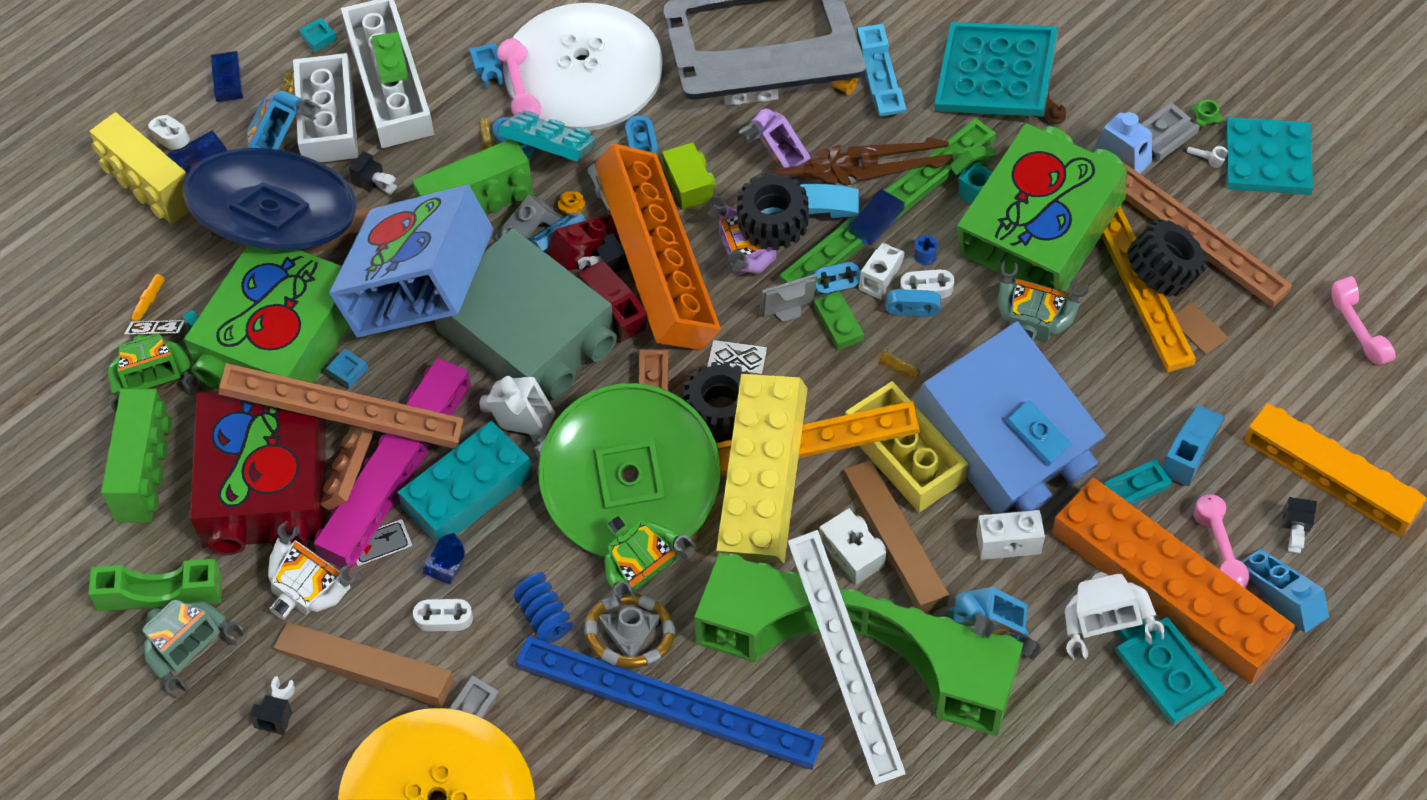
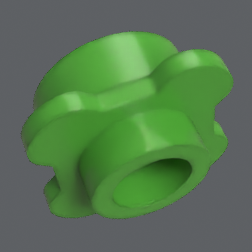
[1191,99,1223,127]

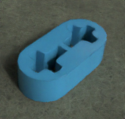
[808,262,861,294]
[886,289,941,317]

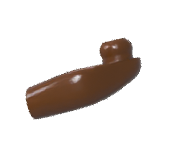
[1043,91,1066,124]

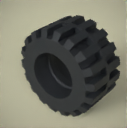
[737,172,809,250]
[1127,219,1207,297]
[683,362,750,443]

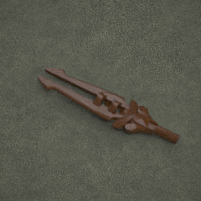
[774,137,953,185]

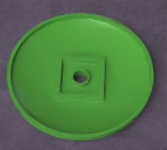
[539,383,720,558]

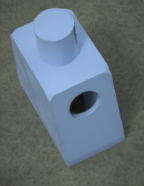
[1093,112,1152,173]

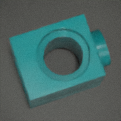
[958,162,993,204]

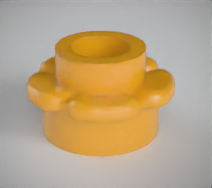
[558,191,585,215]

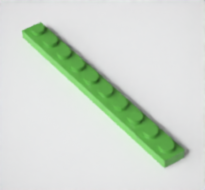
[779,118,996,284]

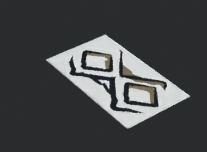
[708,340,767,374]

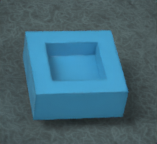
[326,349,368,389]

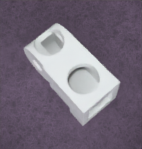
[858,243,905,300]

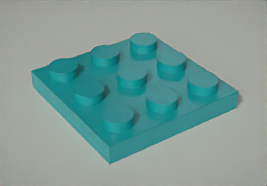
[498,110,597,161]
[1225,117,1313,195]

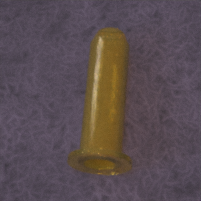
[479,117,497,151]
[879,349,920,379]

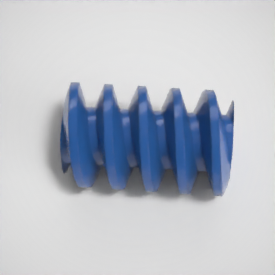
[513,572,574,643]

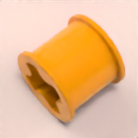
[831,78,858,95]

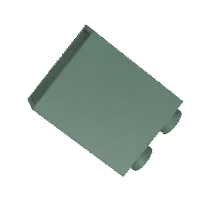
[434,228,617,399]

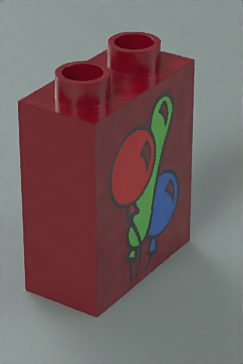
[190,392,326,555]

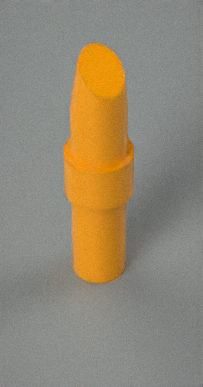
[131,274,165,321]

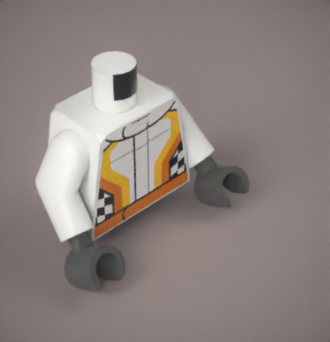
[268,521,362,620]

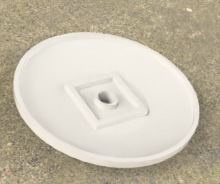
[503,3,663,131]

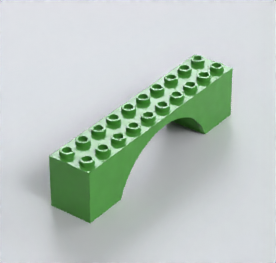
[694,553,1024,737]

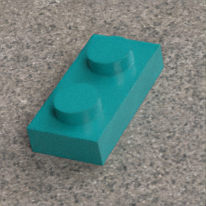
[1104,459,1172,505]

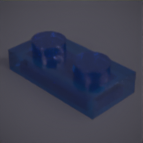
[211,51,244,102]
[167,130,227,174]
[848,189,905,246]

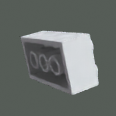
[293,53,358,163]

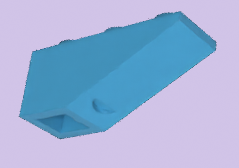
[1163,405,1225,487]
[1241,549,1329,633]

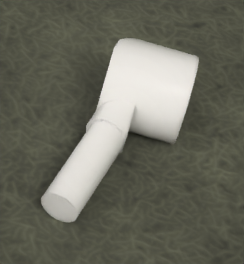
[1187,146,1228,168]

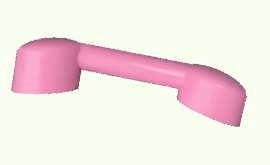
[497,38,541,118]
[1331,276,1396,365]
[1193,494,1249,589]

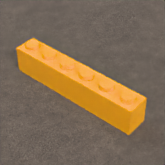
[1244,403,1427,538]

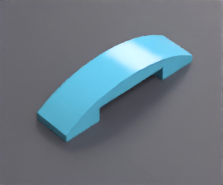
[857,24,906,117]
[761,184,859,218]

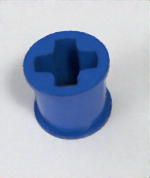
[914,235,938,265]

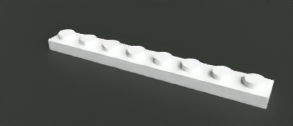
[788,530,906,785]

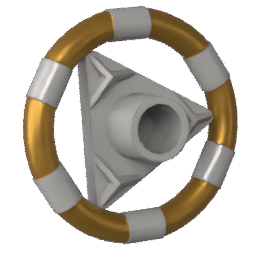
[584,593,675,668]

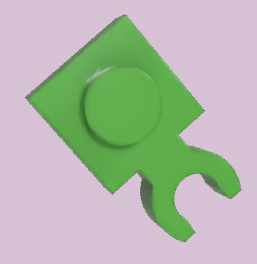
[950,146,997,175]

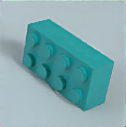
[398,421,533,548]

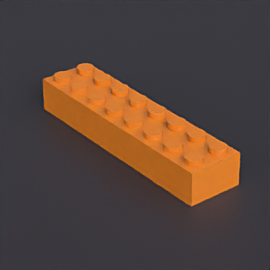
[594,143,721,350]
[1052,477,1295,684]

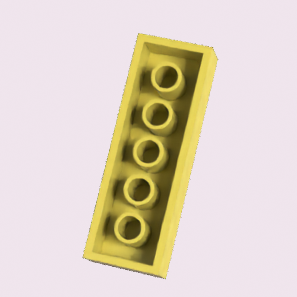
[716,374,808,564]

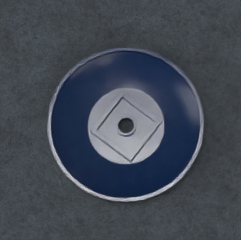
[183,148,356,250]

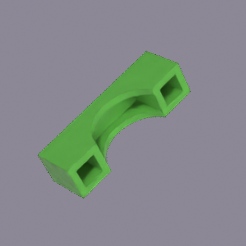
[89,559,223,611]

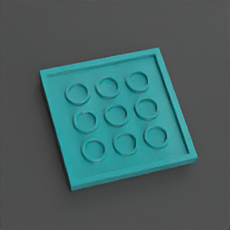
[934,22,1058,117]

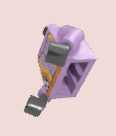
[739,109,811,181]
[707,195,776,277]

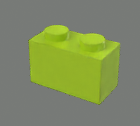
[662,142,716,210]

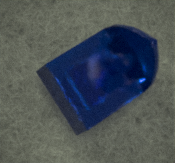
[422,533,465,585]

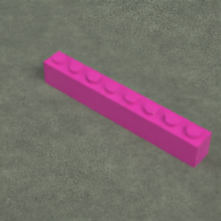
[314,358,471,572]

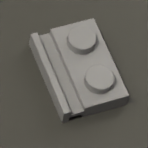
[1141,102,1200,161]

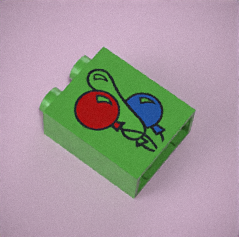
[957,123,1127,292]
[184,245,350,389]

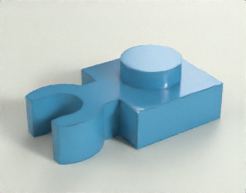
[470,43,503,88]

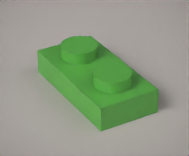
[372,31,408,84]
[814,291,864,350]

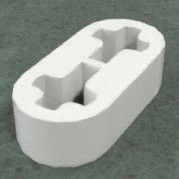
[148,115,190,150]
[900,269,954,299]
[413,599,473,632]

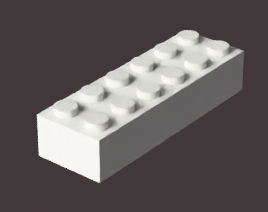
[341,0,435,148]

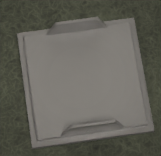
[759,274,818,322]

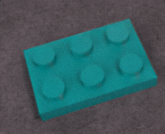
[1115,617,1226,726]

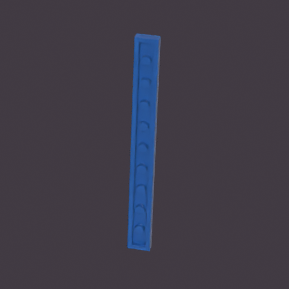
[516,636,823,770]

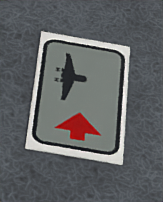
[357,519,413,566]

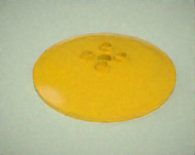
[338,708,535,800]

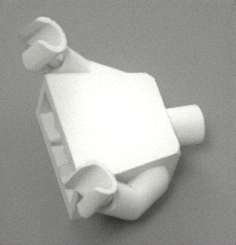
[479,376,556,459]
[1065,572,1164,660]

